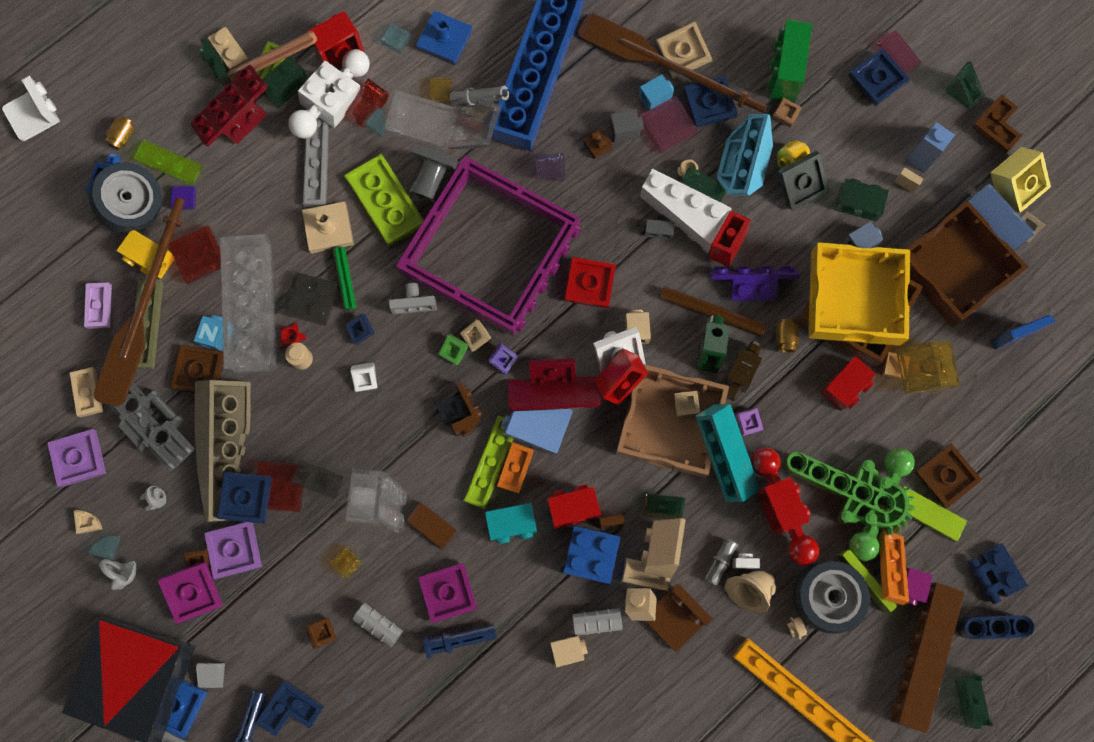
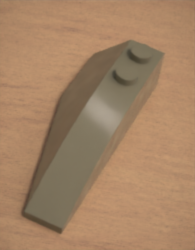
[195,380,251,522]

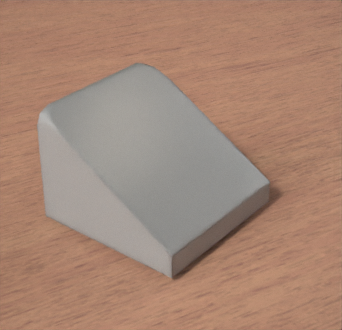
[196,663,225,688]

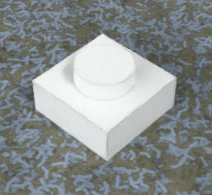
[732,554,760,569]

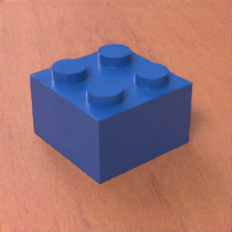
[563,526,620,584]

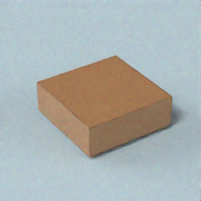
[772,98,802,128]

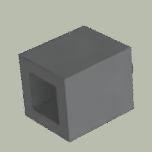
[610,109,644,143]

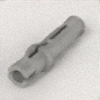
[450,86,509,106]

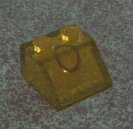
[896,341,960,394]

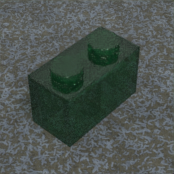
[262,56,308,109]
[834,179,889,222]

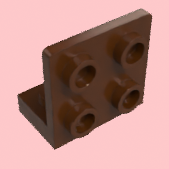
[646,584,713,652]

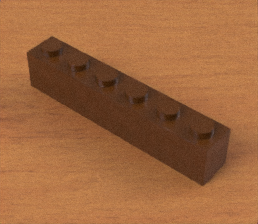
[891,582,965,734]

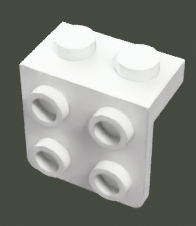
[2,76,61,141]

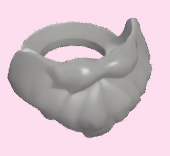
[99,559,136,590]

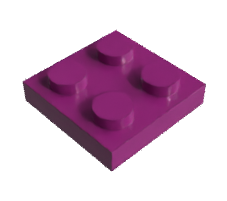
[158,561,223,624]
[418,563,478,624]

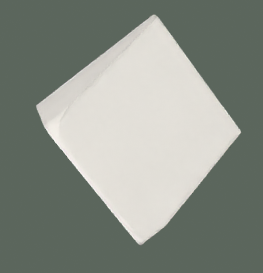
[350,362,377,392]

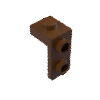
[451,381,483,437]

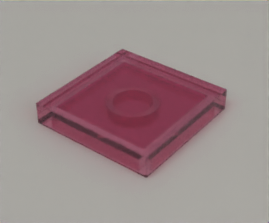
[639,96,699,153]

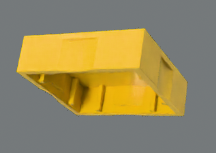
[808,243,910,346]

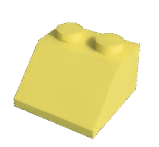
[990,147,1051,213]

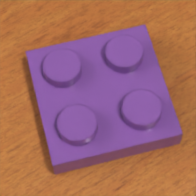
[48,429,106,487]
[204,522,262,579]

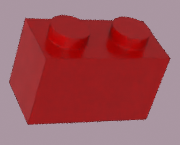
[709,211,751,267]
[594,348,648,405]
[821,356,877,411]

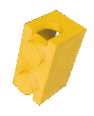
[116,230,176,279]

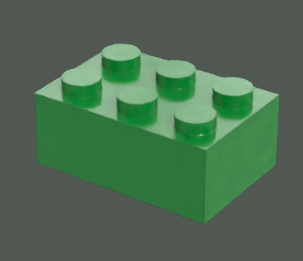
[767,19,813,103]

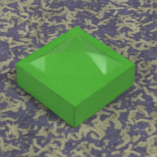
[438,334,469,365]

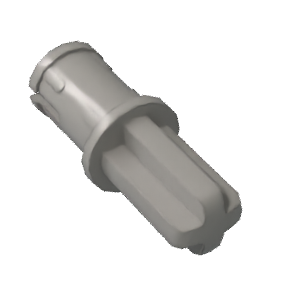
[705,538,738,585]

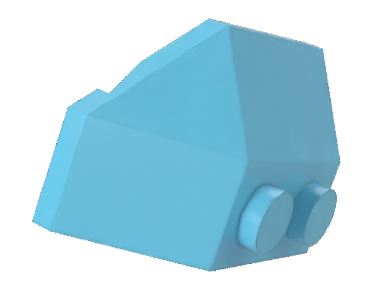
[717,114,773,196]

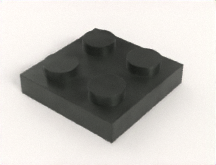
[778,151,829,211]

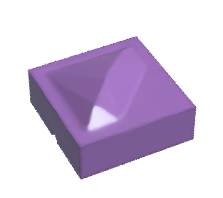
[734,408,763,436]

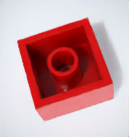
[307,11,365,68]
[547,484,601,530]

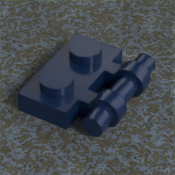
[968,543,1028,604]

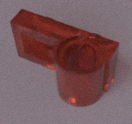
[345,78,389,127]

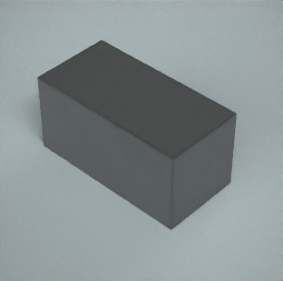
[645,219,674,240]

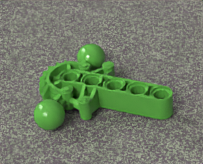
[783,448,915,562]

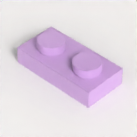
[84,282,112,329]

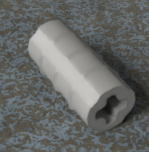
[352,603,403,648]
[572,608,622,636]

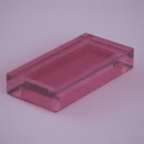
[877,30,921,74]

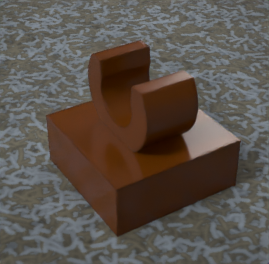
[583,129,613,159]

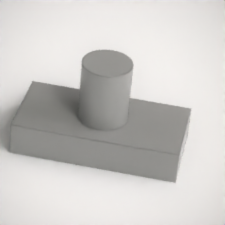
[389,283,437,315]

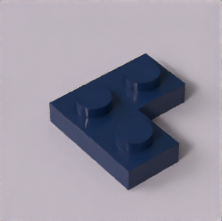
[256,680,325,737]

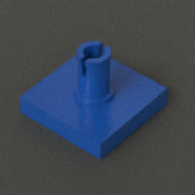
[416,10,473,65]

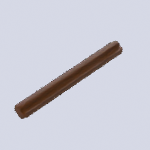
[659,286,766,336]

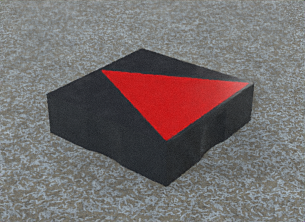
[62,617,196,742]

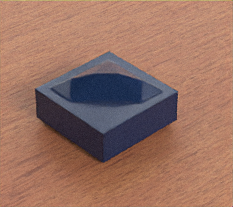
[345,314,375,345]

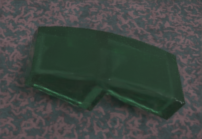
[200,38,231,85]
[681,166,726,202]

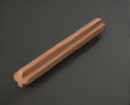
[227,31,317,81]

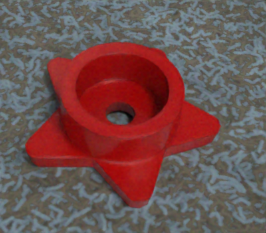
[278,323,307,347]

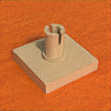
[302,202,354,254]

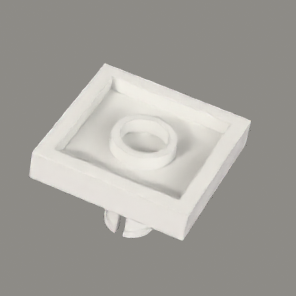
[593,327,646,373]

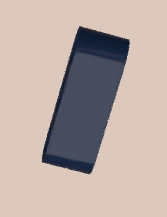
[956,615,1035,640]

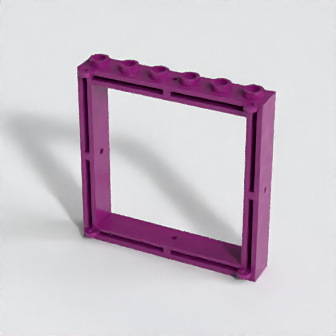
[396,156,582,336]

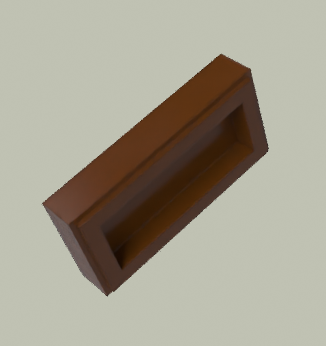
[406,502,457,549]

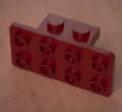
[191,65,267,147]
[508,358,601,411]

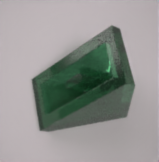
[944,61,984,109]
[643,494,686,520]

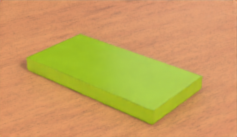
[344,154,424,247]

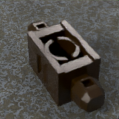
[725,341,762,401]

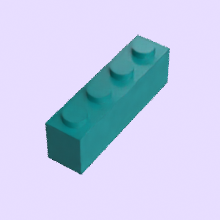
[695,404,760,502]

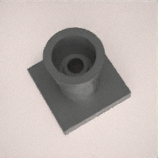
[409,143,459,203]

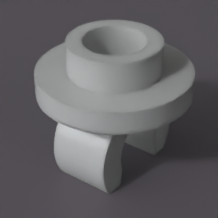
[140,486,167,511]

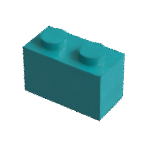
[485,503,537,545]

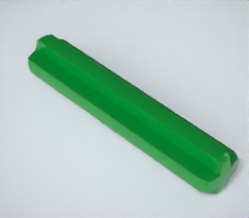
[333,246,356,310]

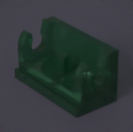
[955,674,994,729]

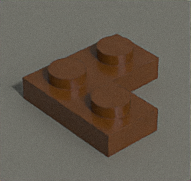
[972,94,1022,154]

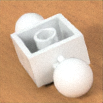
[288,49,370,138]

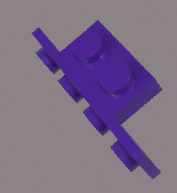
[708,266,800,301]

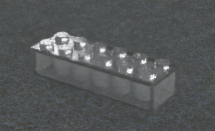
[220,234,277,375]
[346,468,407,534]

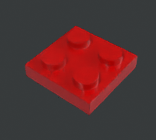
[565,257,616,309]

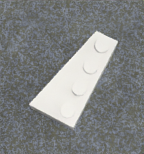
[640,169,731,254]

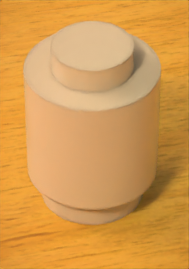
[285,343,313,370]

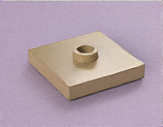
[656,22,712,79]

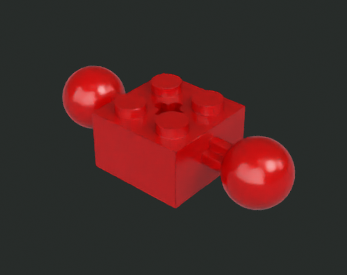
[750,447,819,566]

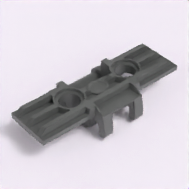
[109,381,195,472]

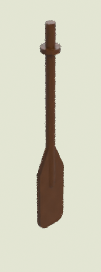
[578,14,767,113]
[94,197,185,407]

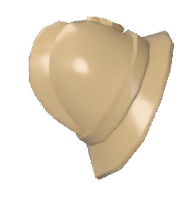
[724,571,776,613]

